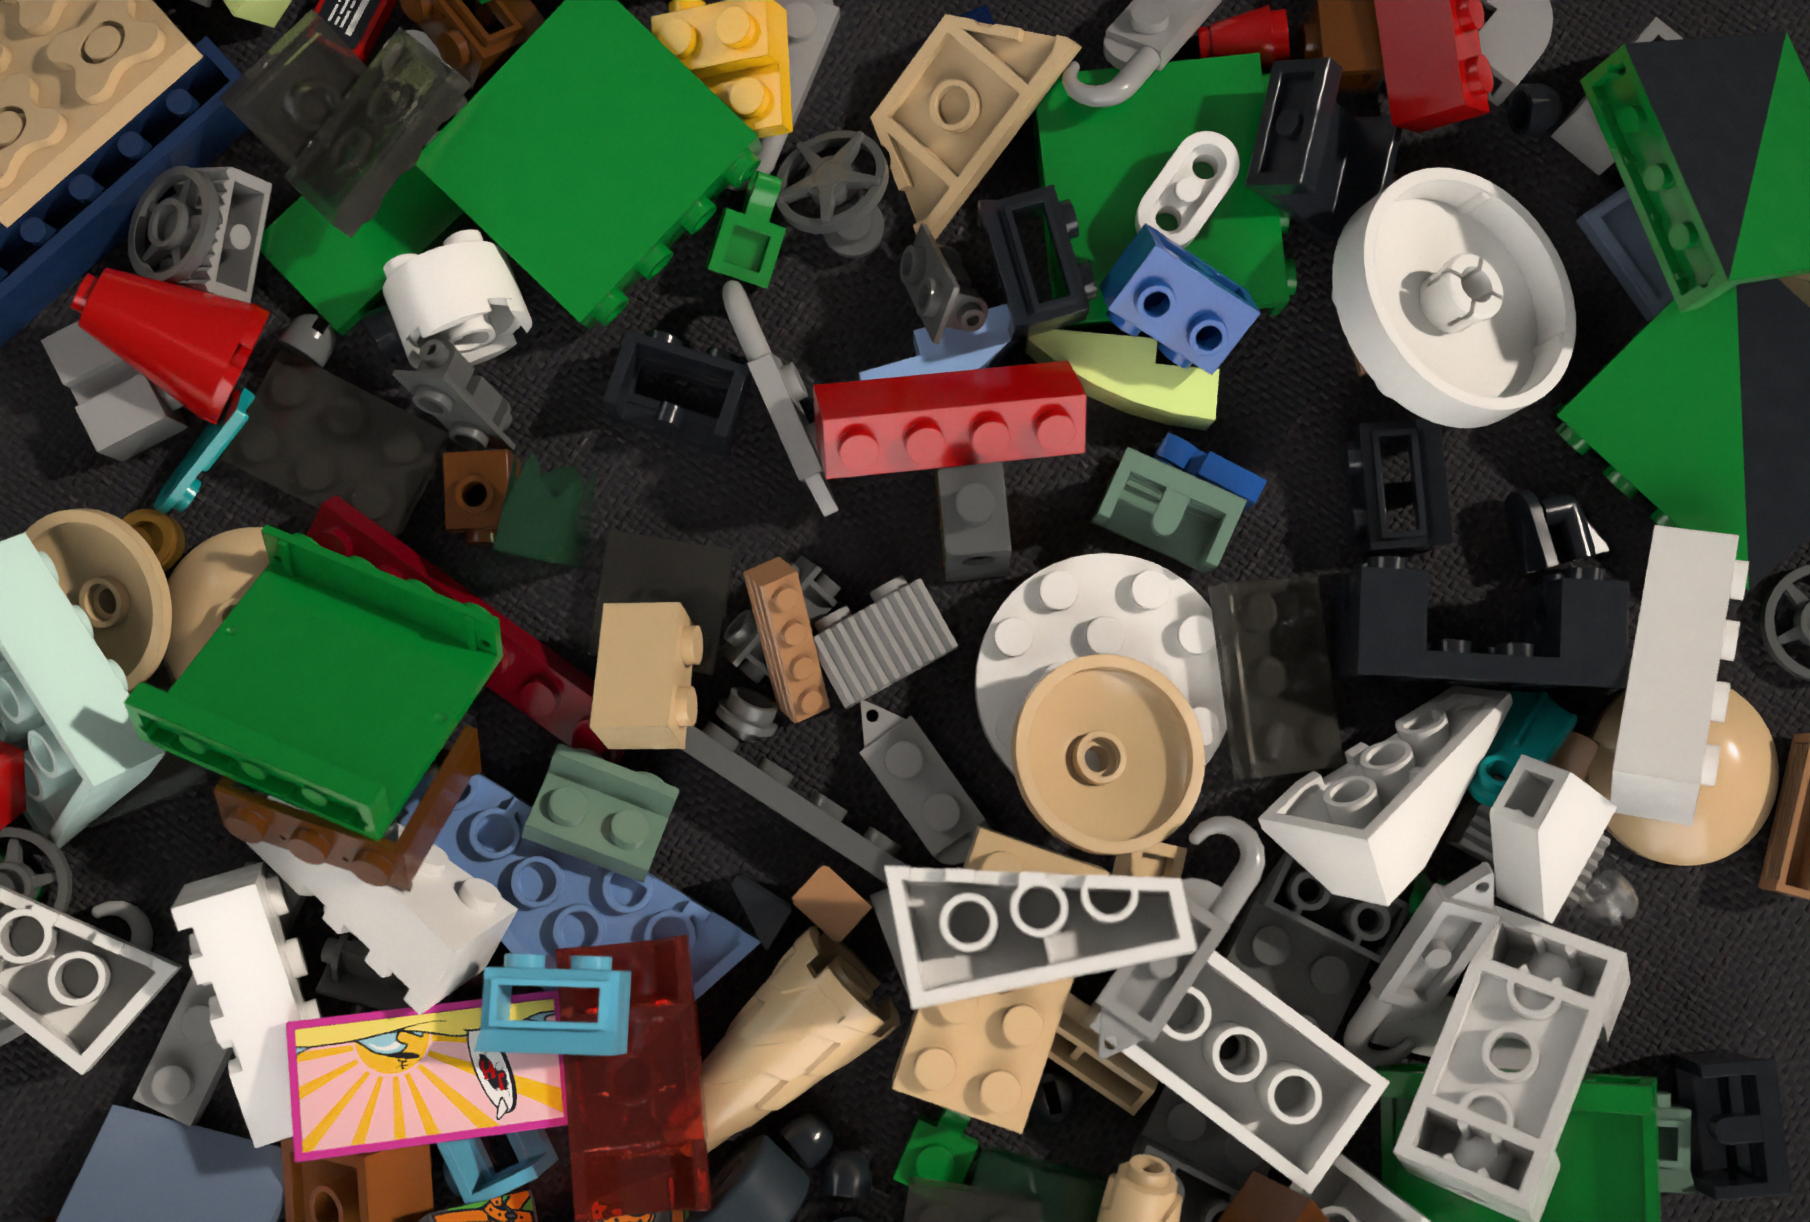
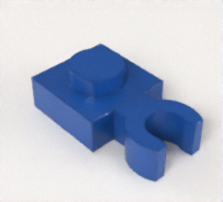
[1153,432,1267,511]

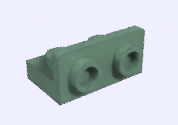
[521,744,679,883]

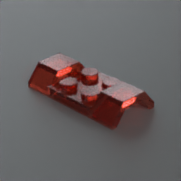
[555,935,712,1222]

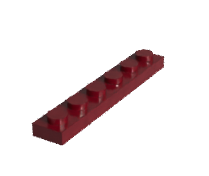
[306,495,626,764]

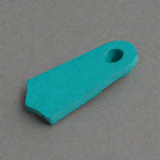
[154,387,255,514]
[1467,687,1578,807]

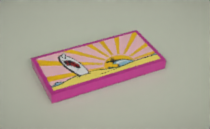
[286,989,573,1162]

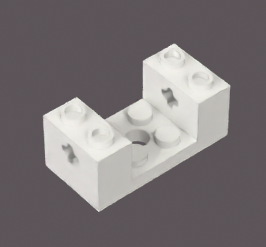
[1393,906,1631,1222]

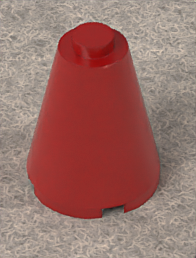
[71,267,270,425]

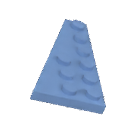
[395,773,761,1072]

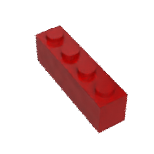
[1374,0,1493,133]
[813,360,1087,479]

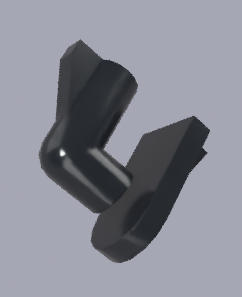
[1505,489,1609,575]

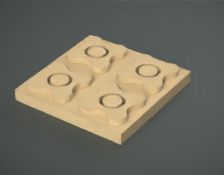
[0,0,203,228]

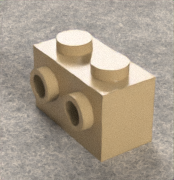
[590,602,703,749]

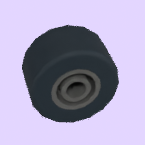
[685,1134,810,1222]

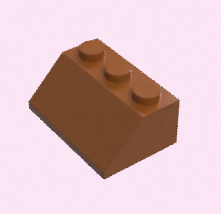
[281,1136,434,1222]

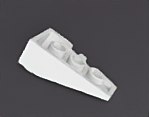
[1258,686,1513,906]

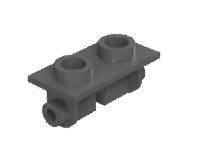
[900,223,988,344]
[393,339,516,451]
[719,555,841,684]
[315,933,455,1010]

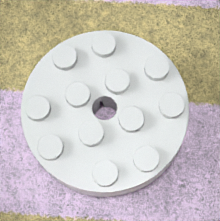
[1332,167,1576,428]
[974,553,1235,776]

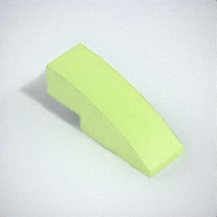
[1025,329,1219,431]

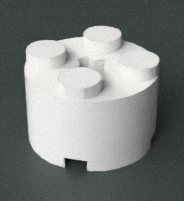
[383,229,532,369]

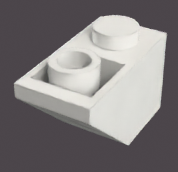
[1489,754,1617,924]

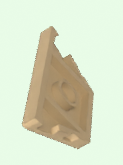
[870,14,1082,240]

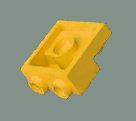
[651,0,793,138]

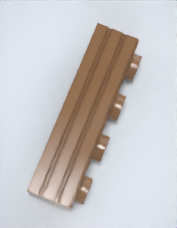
[743,557,830,723]
[1758,733,1810,900]

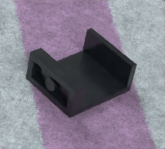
[1245,57,1403,240]

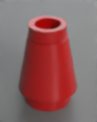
[1198,5,1290,68]

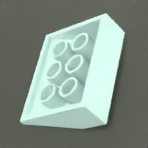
[0,532,166,849]

